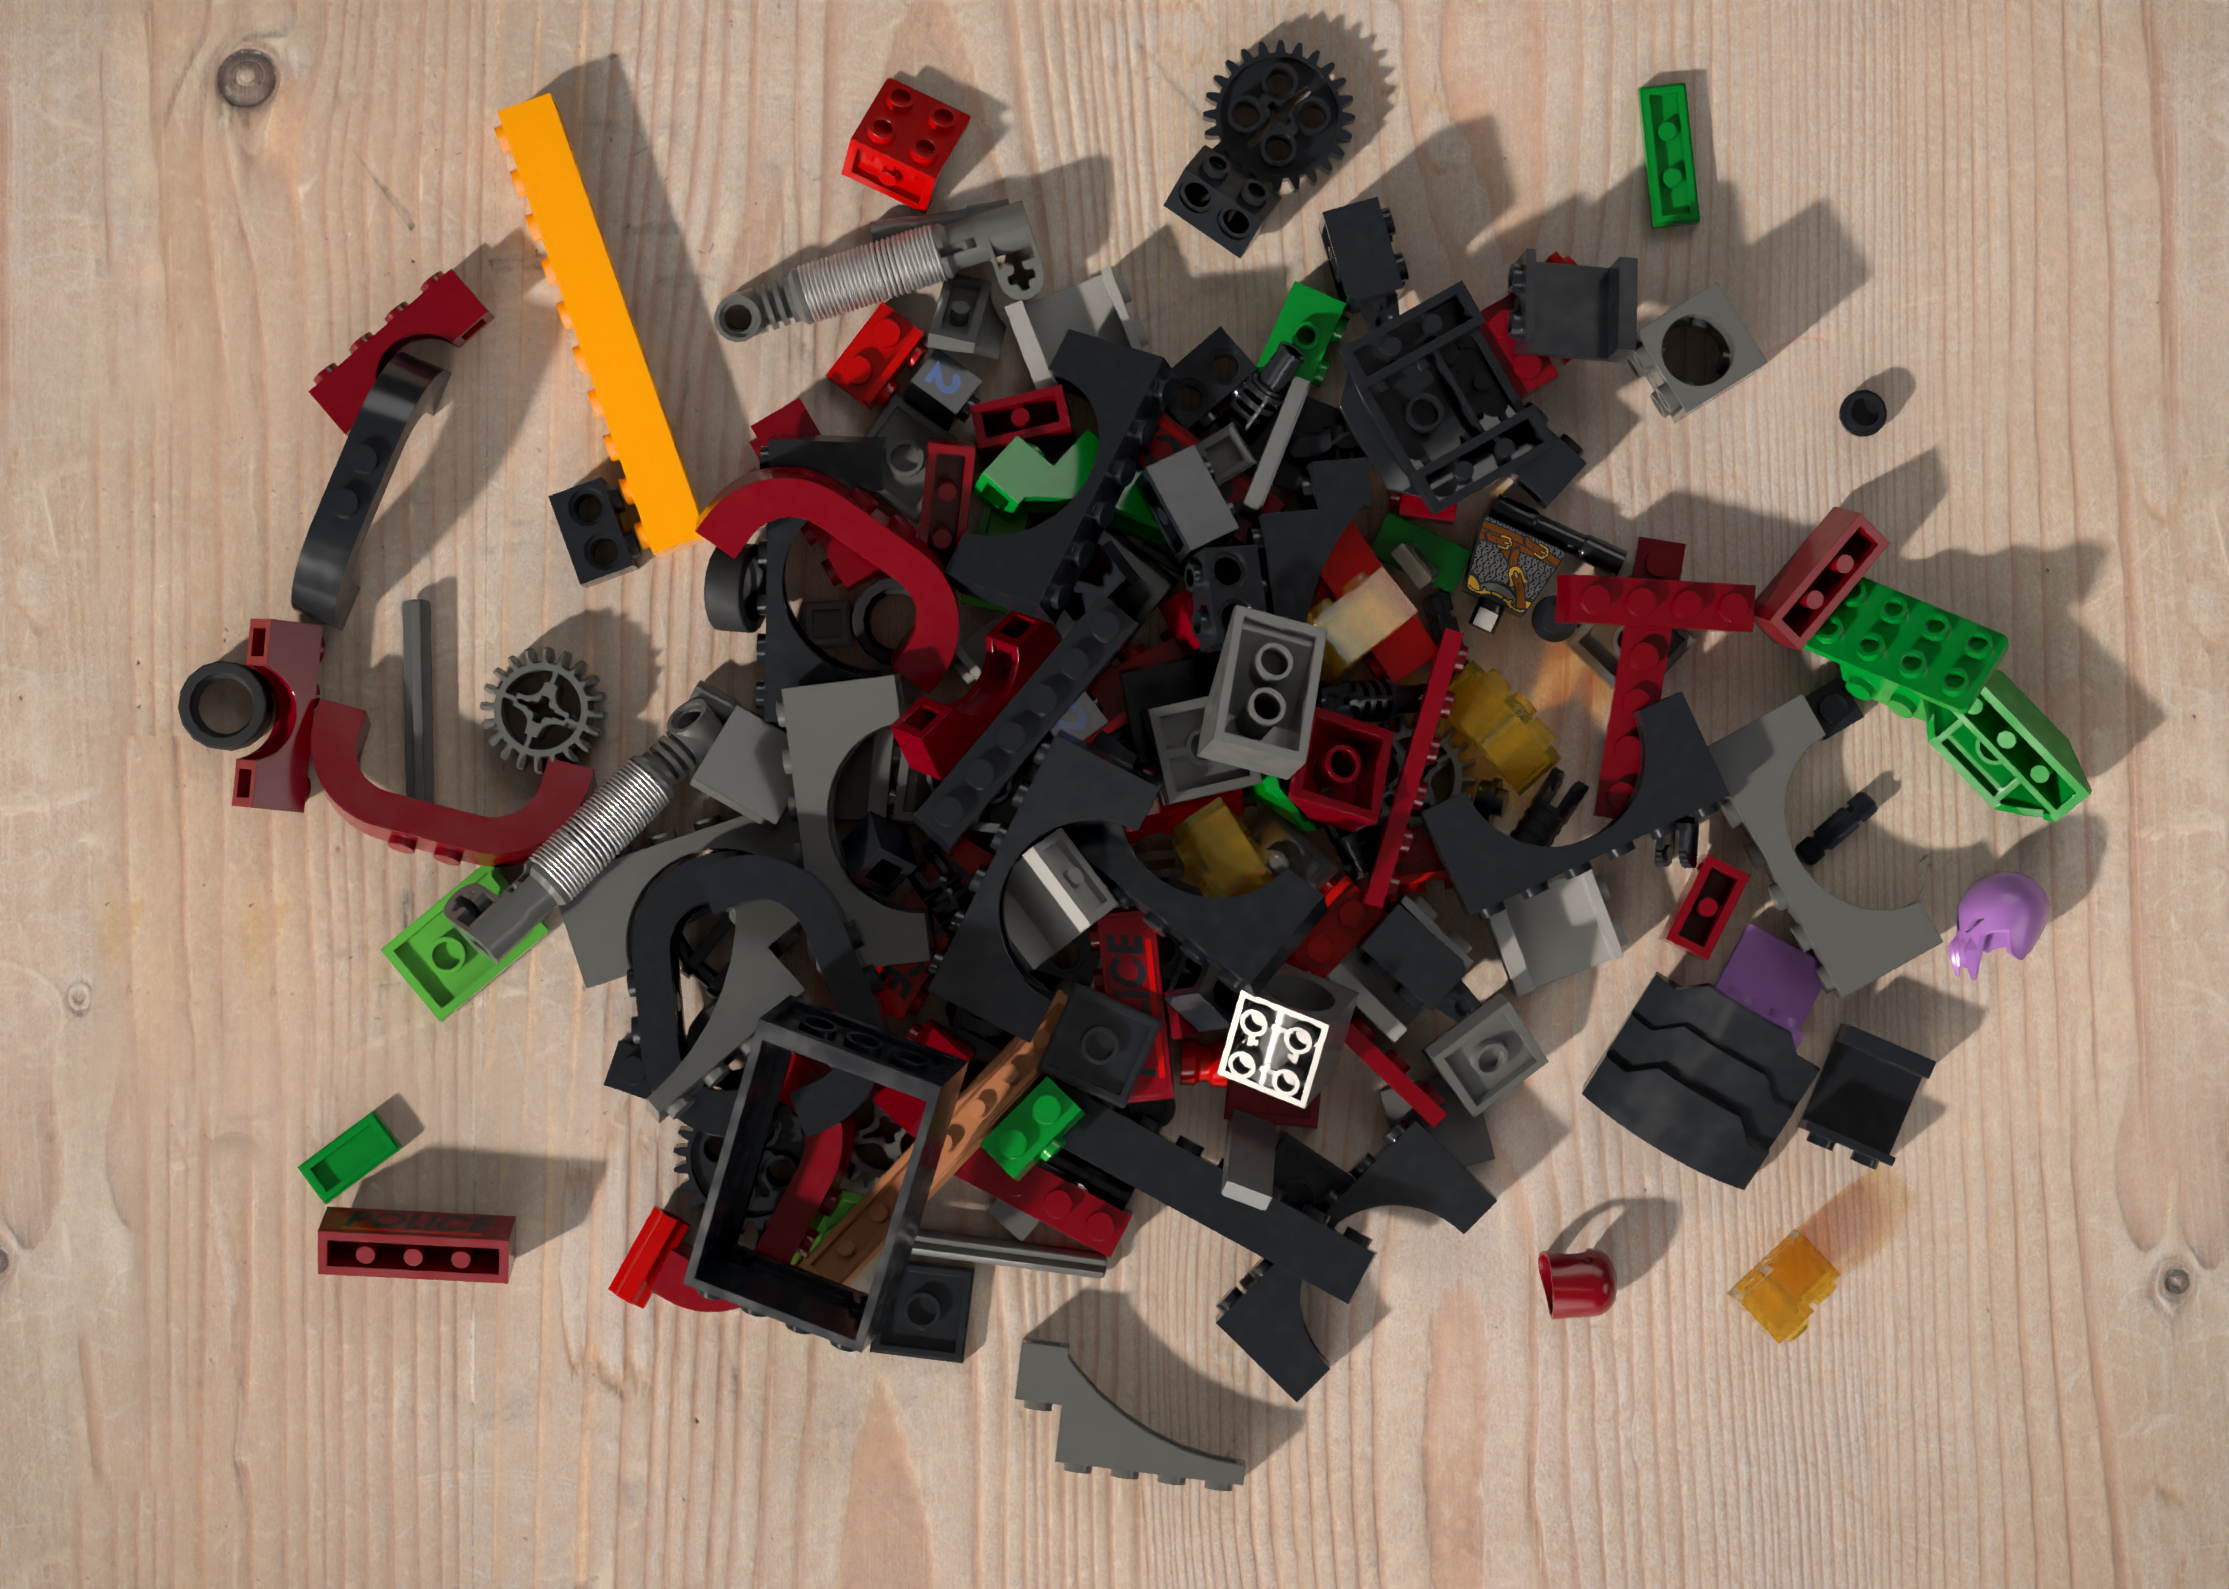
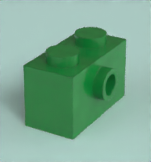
[1257,281,1350,388]
[979,1076,1086,1181]

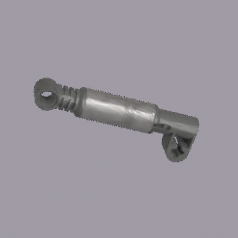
[714,200,1045,342]
[444,698,724,964]

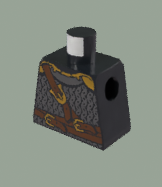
[1461,514,1567,635]

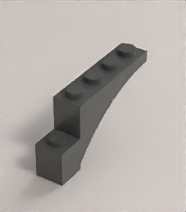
[647,900,806,1123]
[1015,1338,1246,1491]

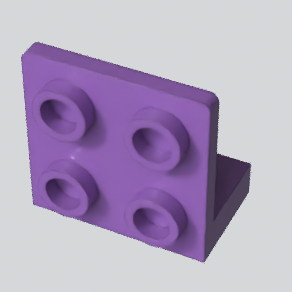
[1715,924,1822,1051]

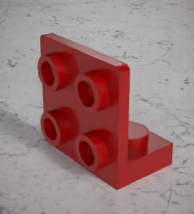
[841,78,971,214]

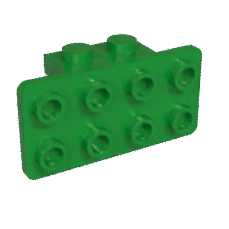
[1803,577,2009,723]

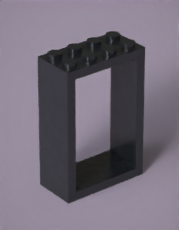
[683,995,969,1353]

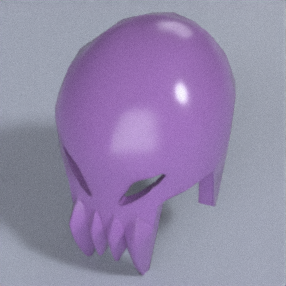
[1948,871,2050,980]

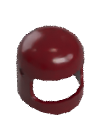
[1538,1248,1617,1320]

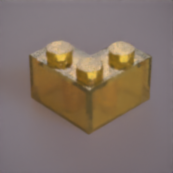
[1307,567,1418,684]
[1447,660,1562,796]
[1172,796,1275,898]
[1727,1229,1841,1344]

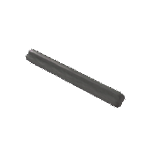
[402,599,435,804]
[911,1228,1108,1279]

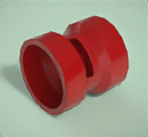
[1180,1038,1228,1088]

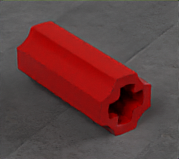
[608,1206,691,1309]

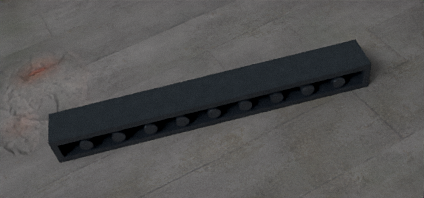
[954,1028,1378,1304]

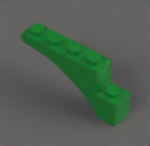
[972,429,1224,573]

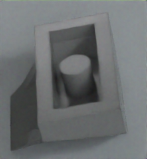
[927,274,1007,360]

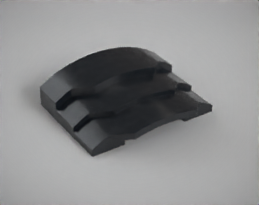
[1338,280,1558,516]
[1582,971,1820,1190]

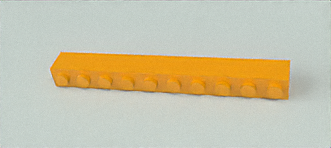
[494,93,707,558]

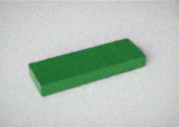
[1637,83,1700,229]

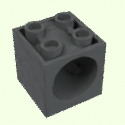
[1627,282,1768,423]
[1217,963,1359,1109]

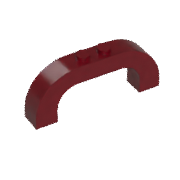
[695,466,959,695]
[311,699,597,867]
[650,1052,855,1312]

